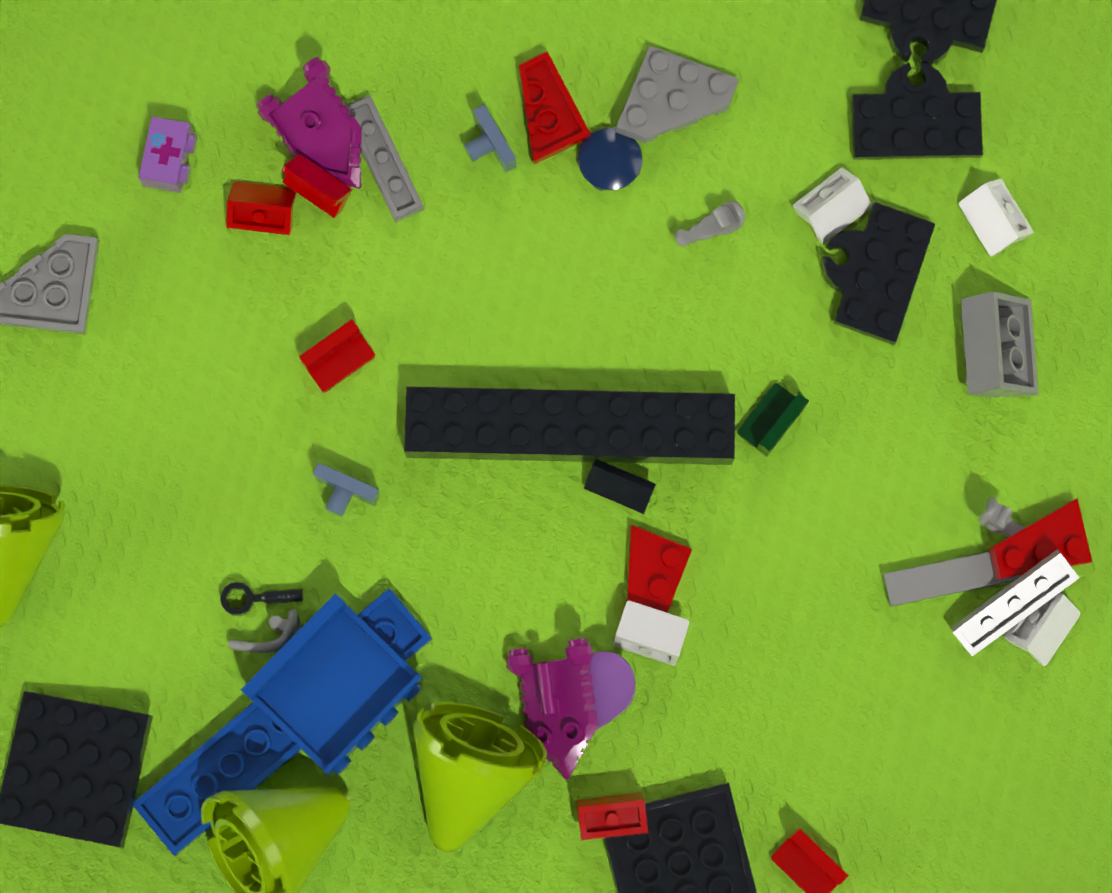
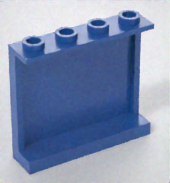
[241,593,423,776]

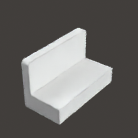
[792,168,872,244]
[959,178,1034,256]
[1004,593,1081,666]
[612,601,689,666]

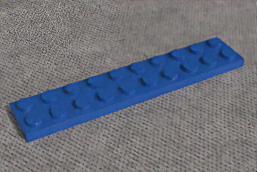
[133,588,432,856]

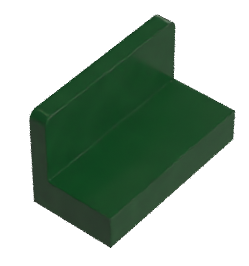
[737,383,809,457]

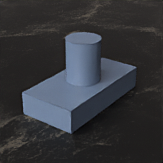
[464,104,516,173]
[313,463,380,517]

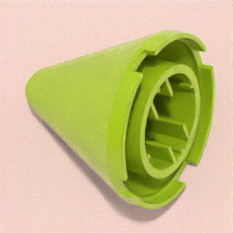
[0,485,65,627]
[413,702,547,852]
[201,786,351,893]

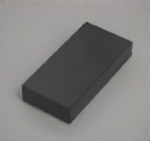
[584,459,656,514]

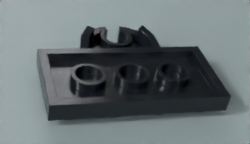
[860,0,997,65]
[851,62,983,160]
[821,202,935,345]

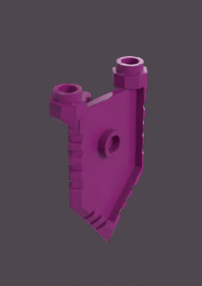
[256,56,362,189]
[505,638,598,780]

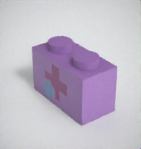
[138,116,197,193]

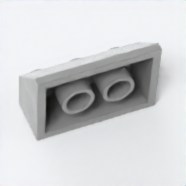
[961,291,1039,398]

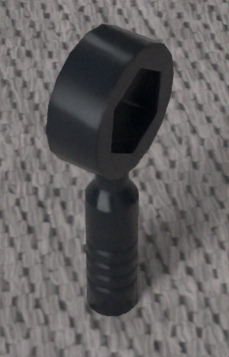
[220,582,304,616]

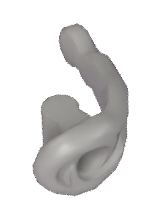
[674,200,745,247]
[978,497,1026,537]
[228,609,300,653]

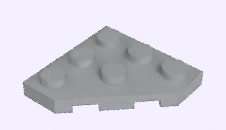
[616,46,739,143]
[0,234,99,335]

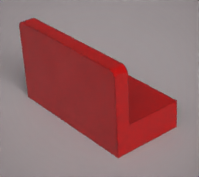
[282,154,353,218]
[226,181,297,235]
[299,319,375,393]
[576,793,648,840]
[771,828,849,893]

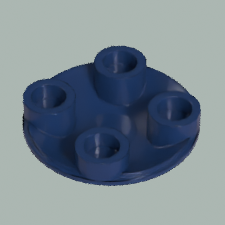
[578,128,642,191]

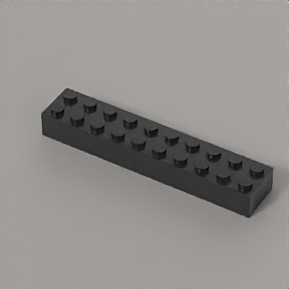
[404,387,735,465]

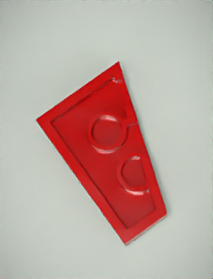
[519,51,591,165]
[989,498,1092,580]
[627,525,692,613]

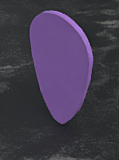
[589,651,636,730]

